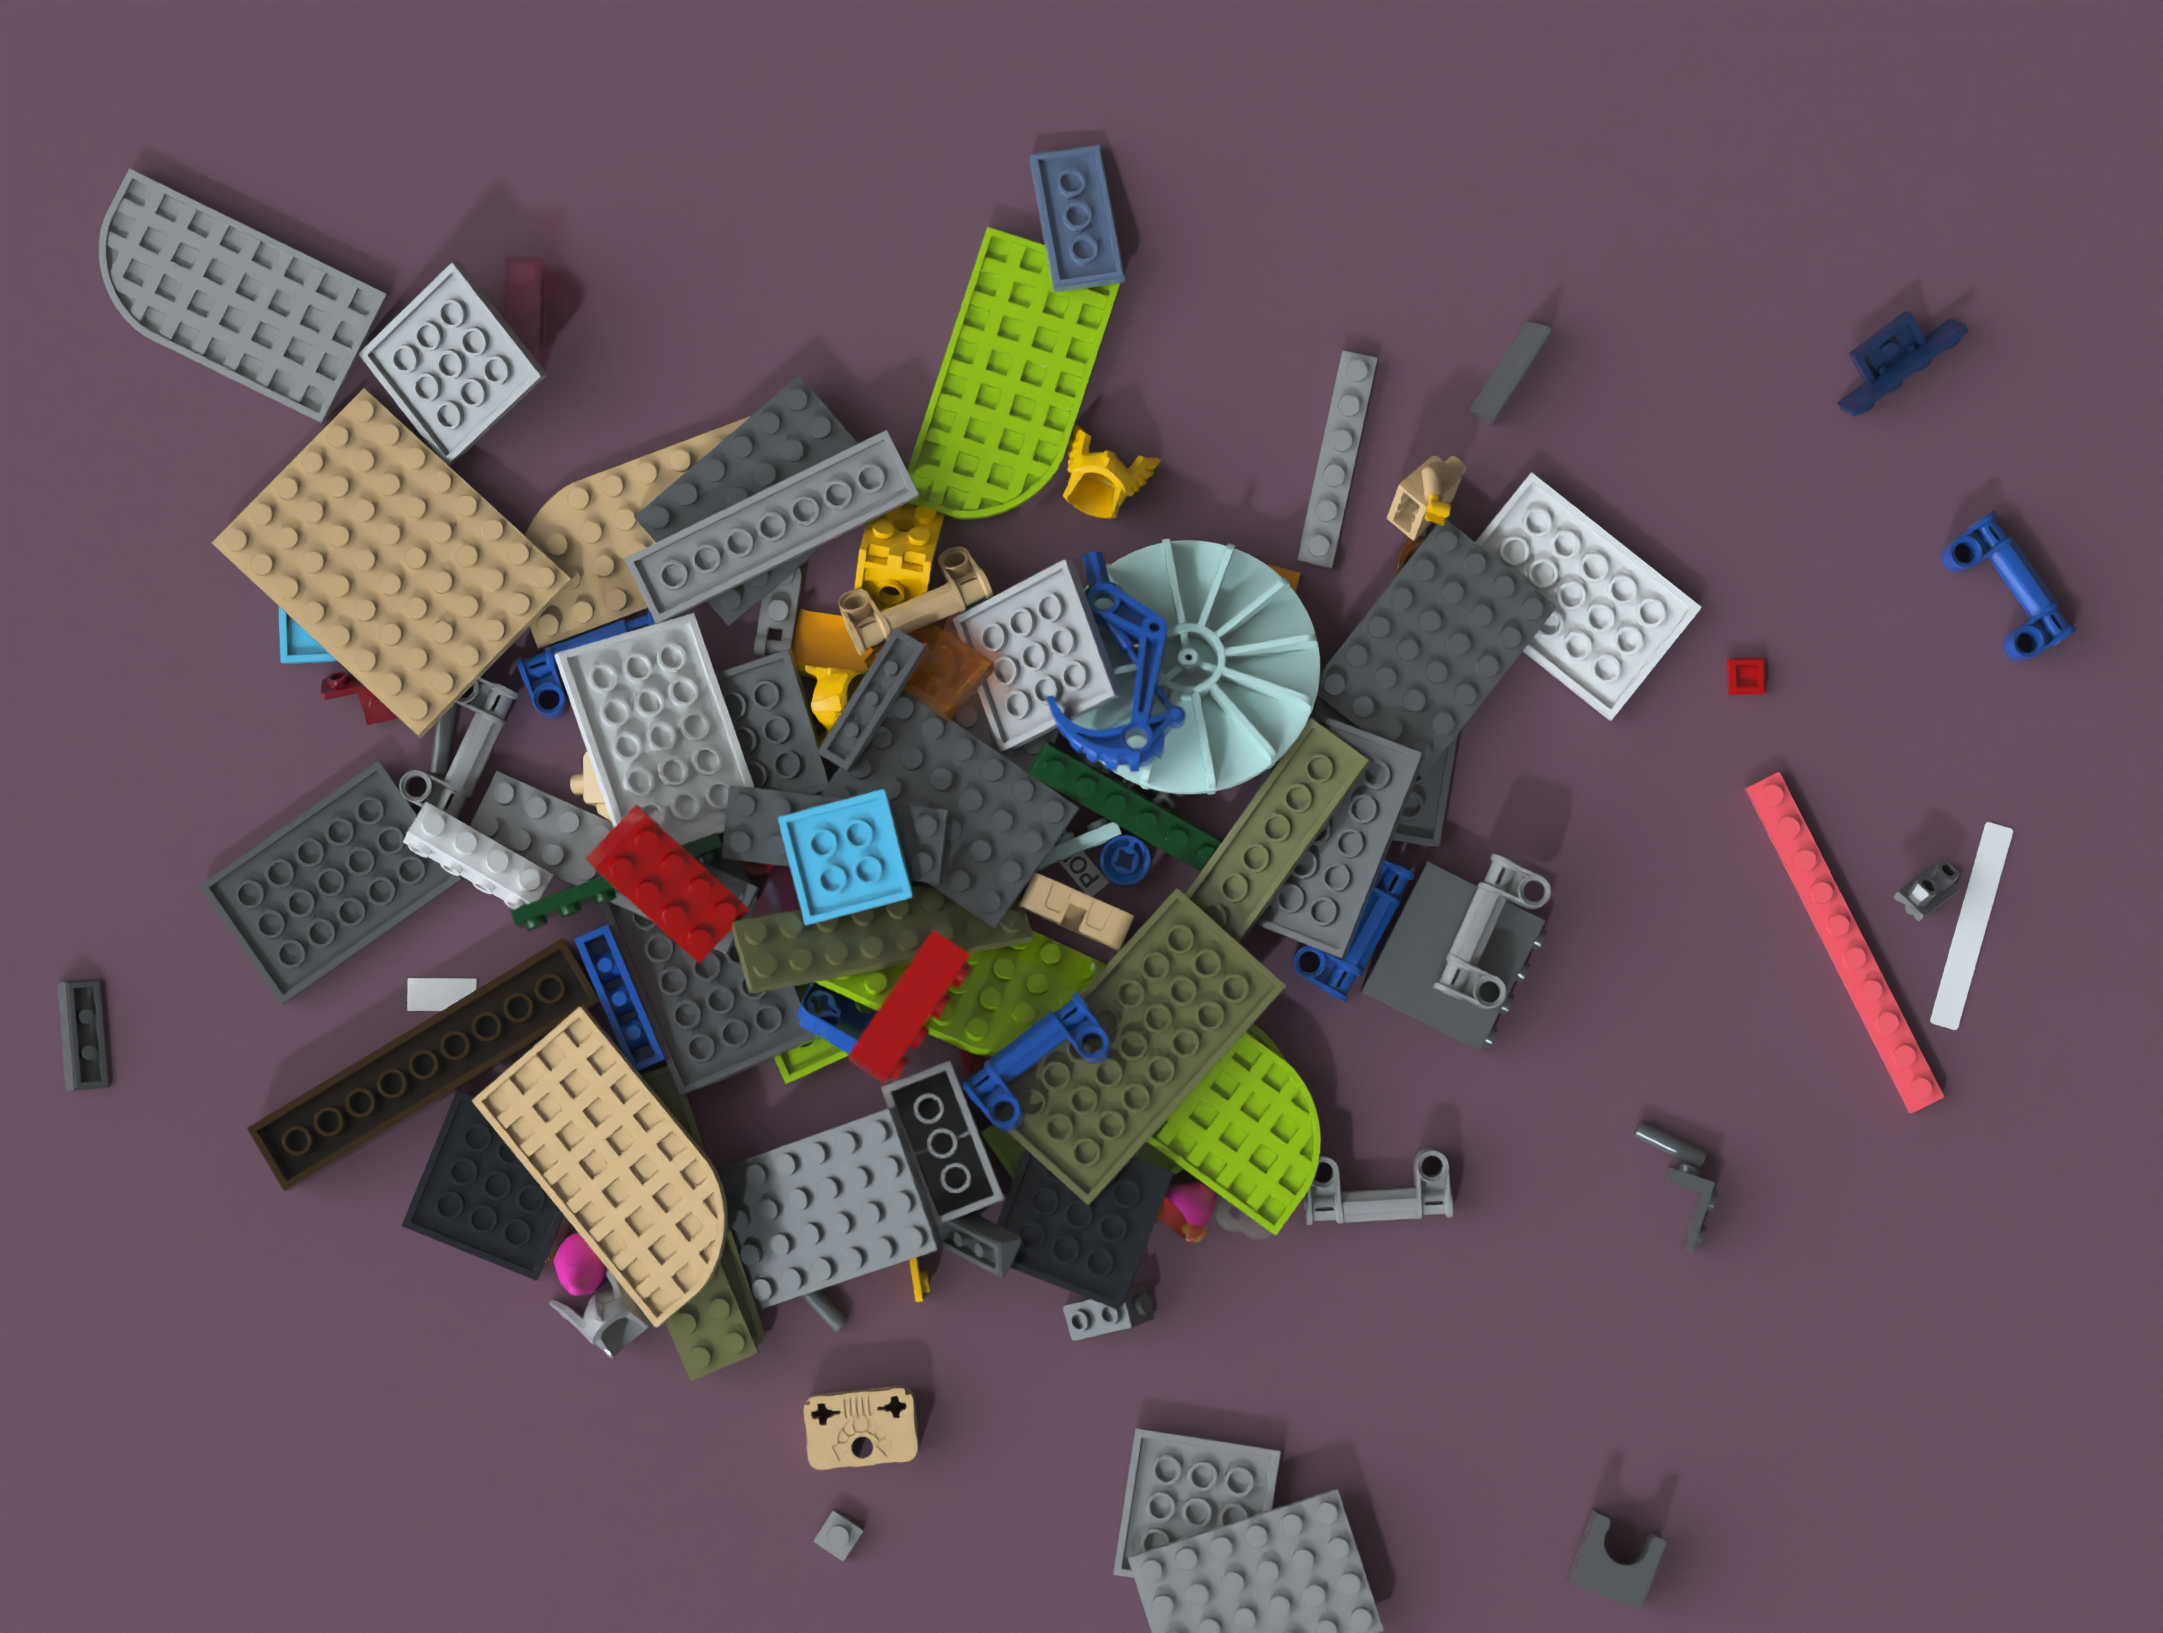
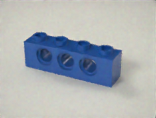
[574,924,666,1072]

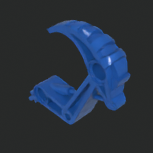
[1047,550,1186,772]

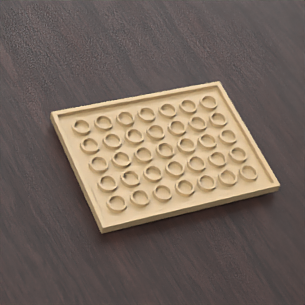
[212,388,573,738]

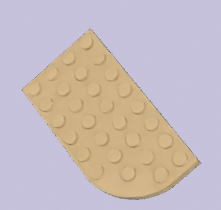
[525,416,751,650]
[472,1006,728,1328]

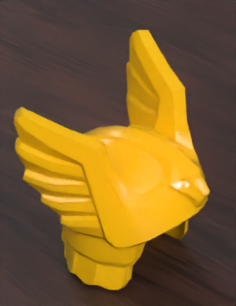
[1063,424,1161,520]
[796,663,867,745]

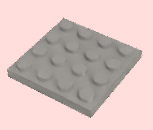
[358,261,548,466]
[952,559,1122,753]
[1113,1427,1281,1578]

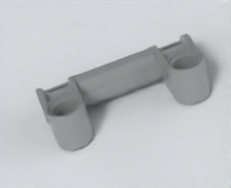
[399,678,520,821]
[1433,854,1551,1010]
[1304,1148,1453,1226]

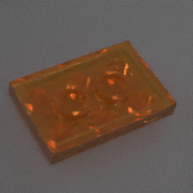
[865,623,995,721]

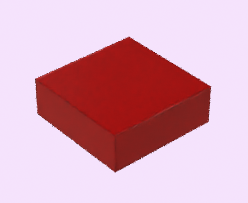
[1727,658,1766,696]

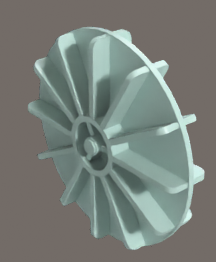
[1072,539,1320,795]

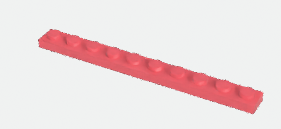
[1745,772,1944,1113]

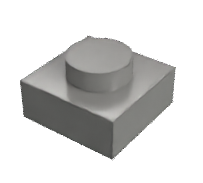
[813,1509,864,1562]

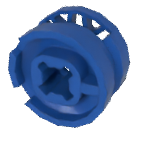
[1100,835,1151,887]

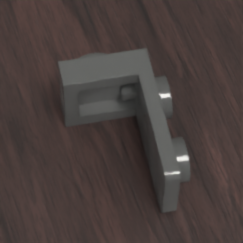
[1664,1163,1718,1252]
[1063,1284,1154,1341]

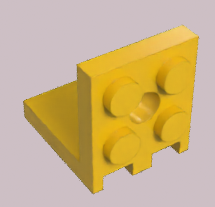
[854,503,944,630]

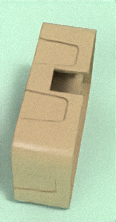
[1019,873,1134,951]
[803,1385,919,1470]

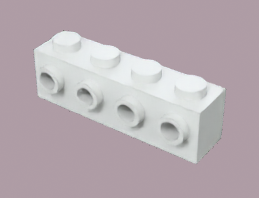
[403,802,553,909]

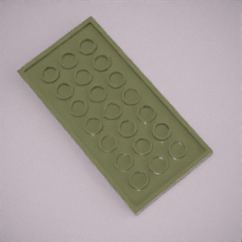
[997,888,1286,1206]

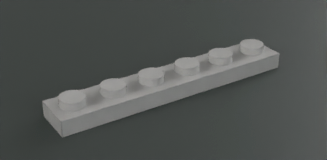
[1296,350,1378,570]

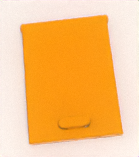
[792,608,886,677]

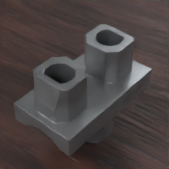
[1893,860,1960,922]

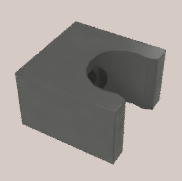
[1567,1509,1667,1611]

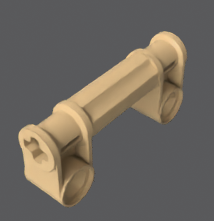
[838,547,994,655]

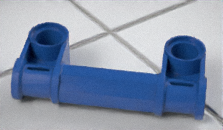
[1941,511,2077,662]
[516,610,656,720]
[1292,860,1416,1003]
[959,992,1112,1131]

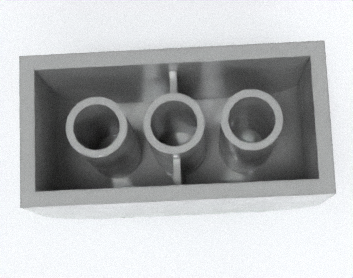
[881,1061,1004,1225]

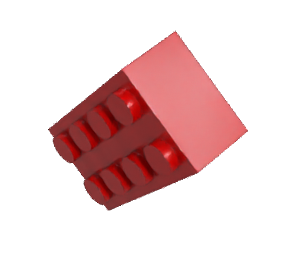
[586,804,750,964]
[849,930,972,1085]

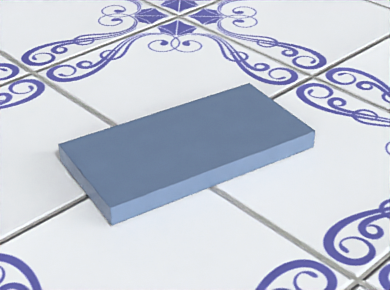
[1029,144,1125,293]

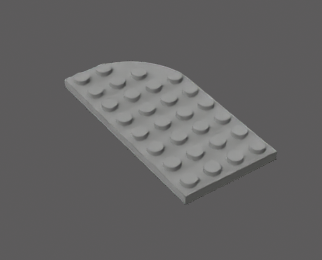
[99,168,389,424]

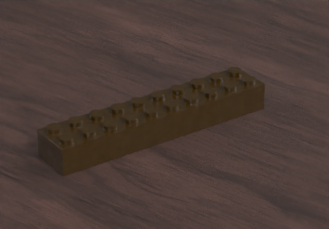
[247,938,601,1191]

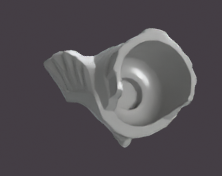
[549,1269,652,1359]

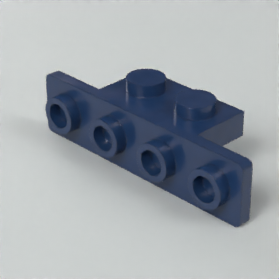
[1837,311,1969,416]

